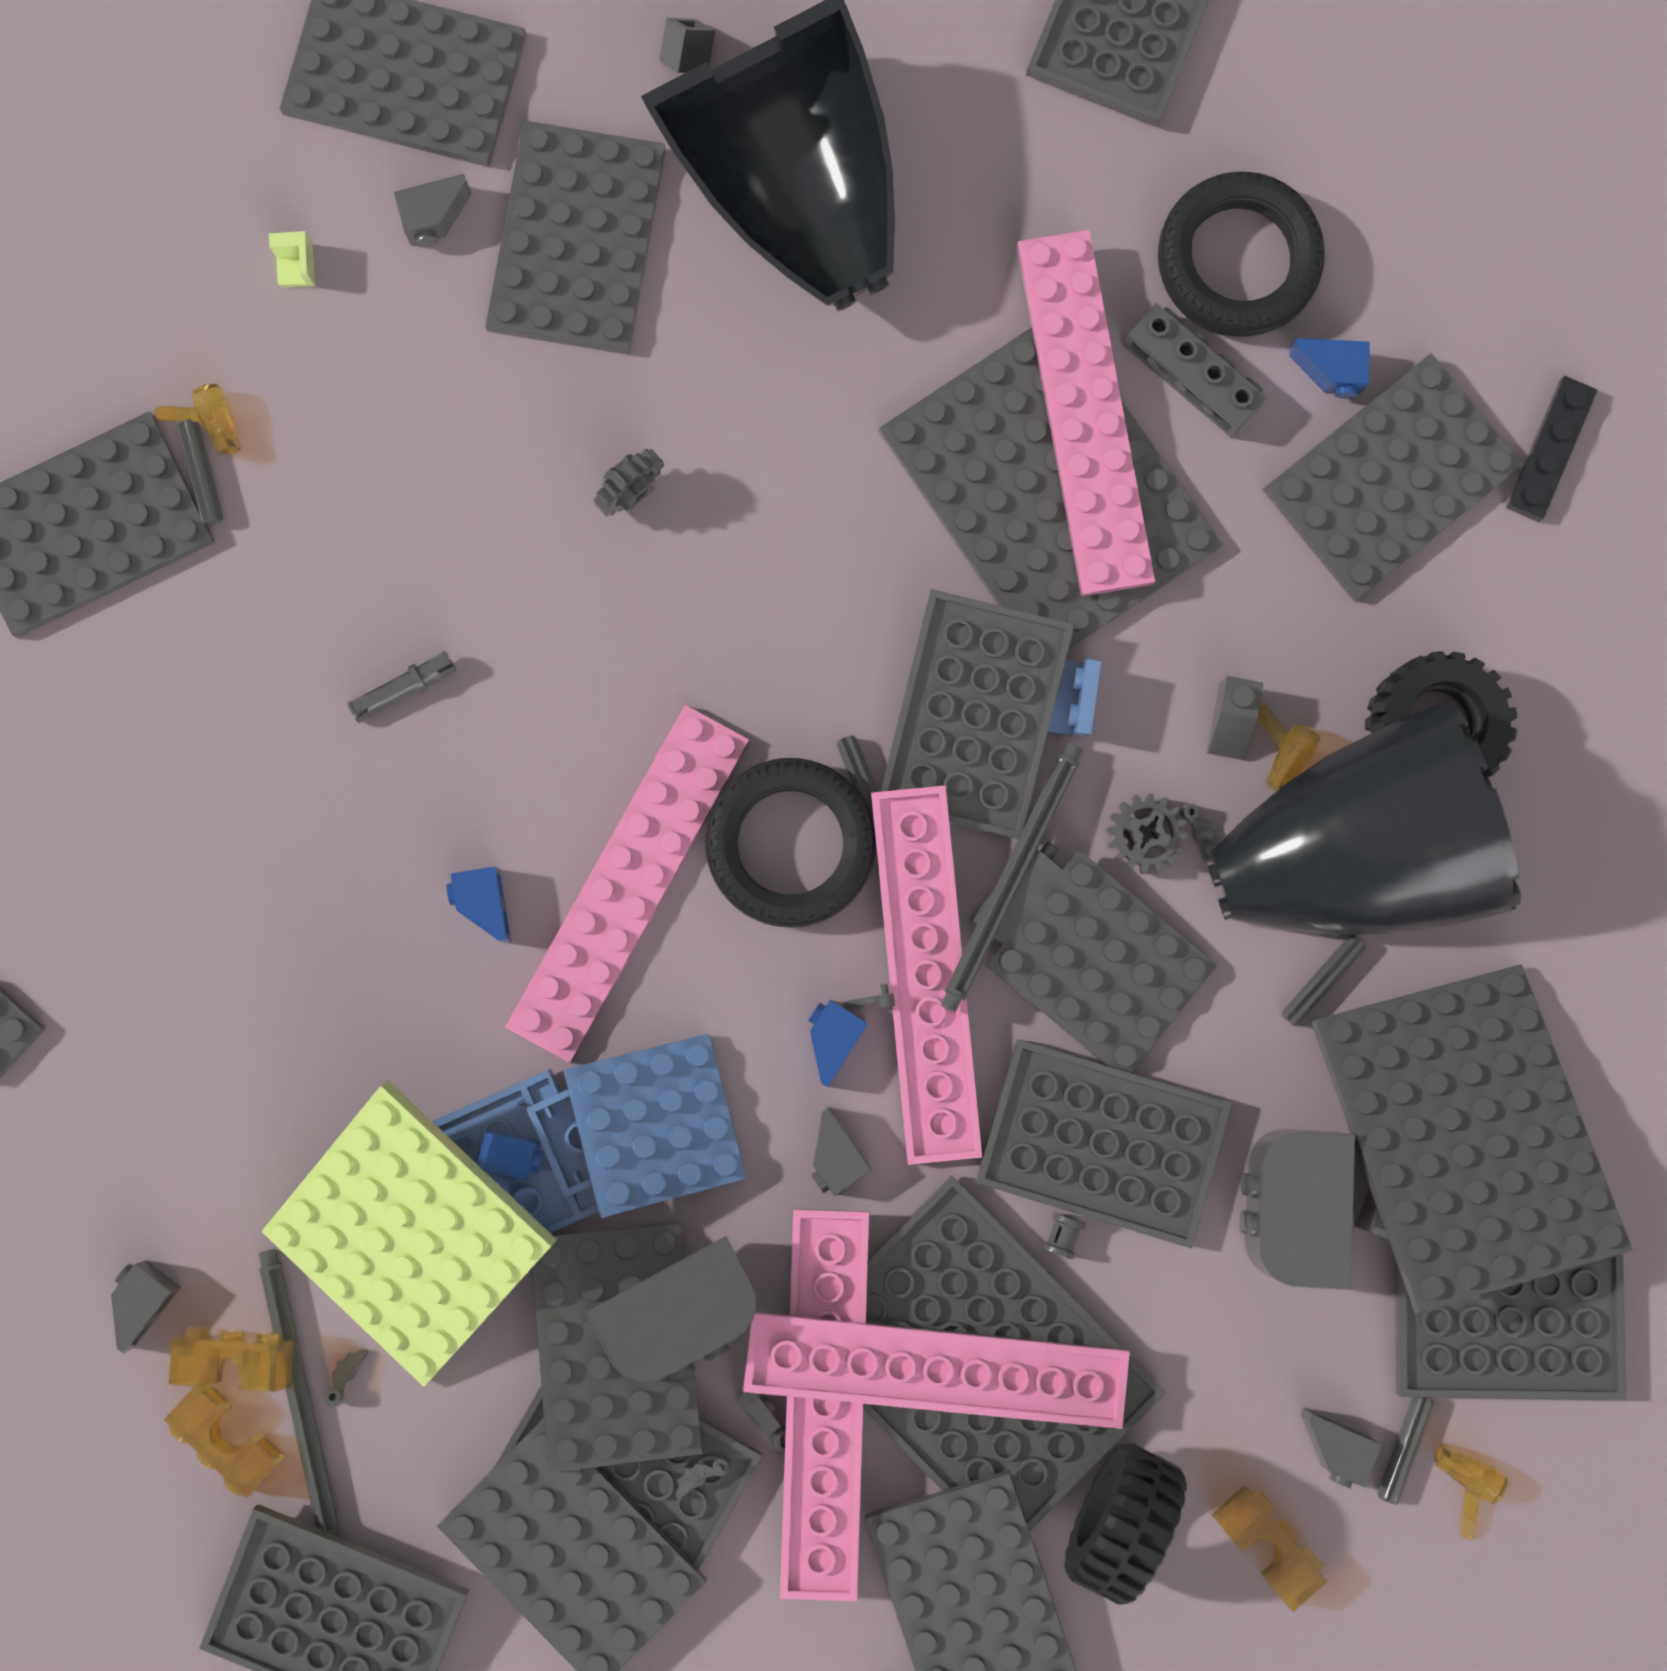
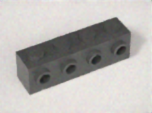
[1123,303,1267,438]

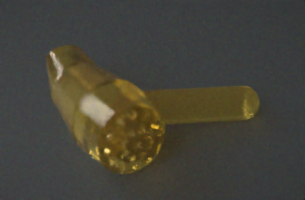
[154,383,241,455]
[1258,702,1321,791]
[1434,1443,1508,1540]

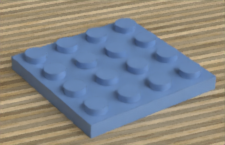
[564,1034,747,1218]

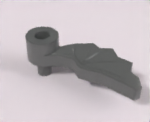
[1180,804,1216,861]
[844,984,895,1008]
[324,1350,368,1407]
[675,1457,732,1499]

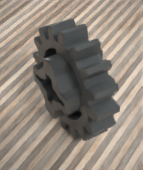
[593,449,664,517]
[1106,793,1188,874]

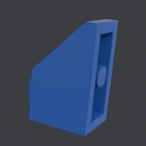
[1289,338,1370,399]
[446,866,511,943]
[808,1000,868,1087]
[477,1130,544,1180]

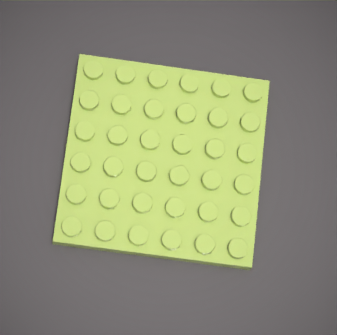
[261,1080,557,1387]

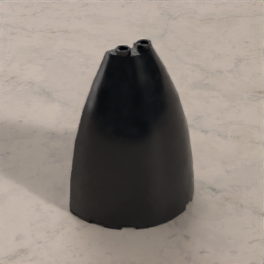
[641,0,895,312]
[1208,700,1521,935]

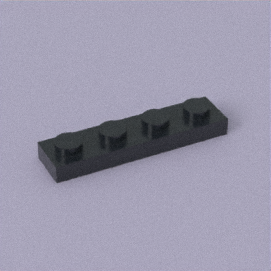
[1506,375,1598,522]

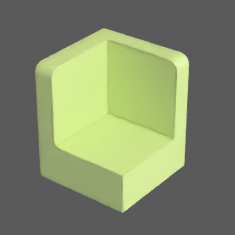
[269,231,315,288]

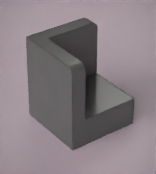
[660,18,715,73]

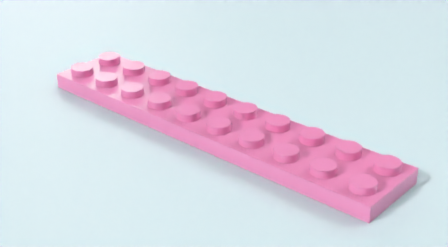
[1017,230,1155,597]
[505,705,750,1063]
[871,785,982,1165]
[780,1209,869,1601]
[743,1312,1130,1429]

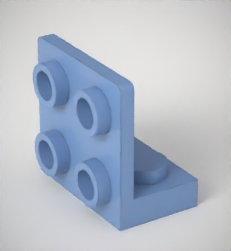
[1048,659,1102,738]

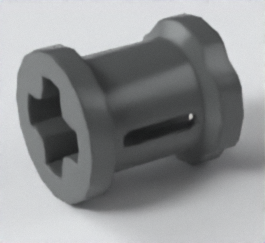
[1042,1212,1085,1260]

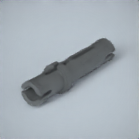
[347,651,456,723]

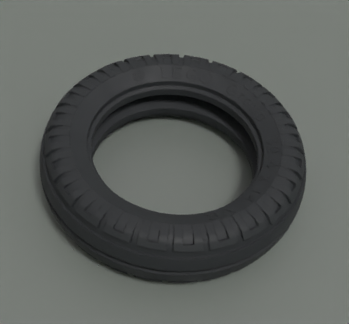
[1158,171,1325,337]
[705,758,876,928]

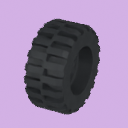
[1365,651,1518,778]
[1064,1443,1187,1605]

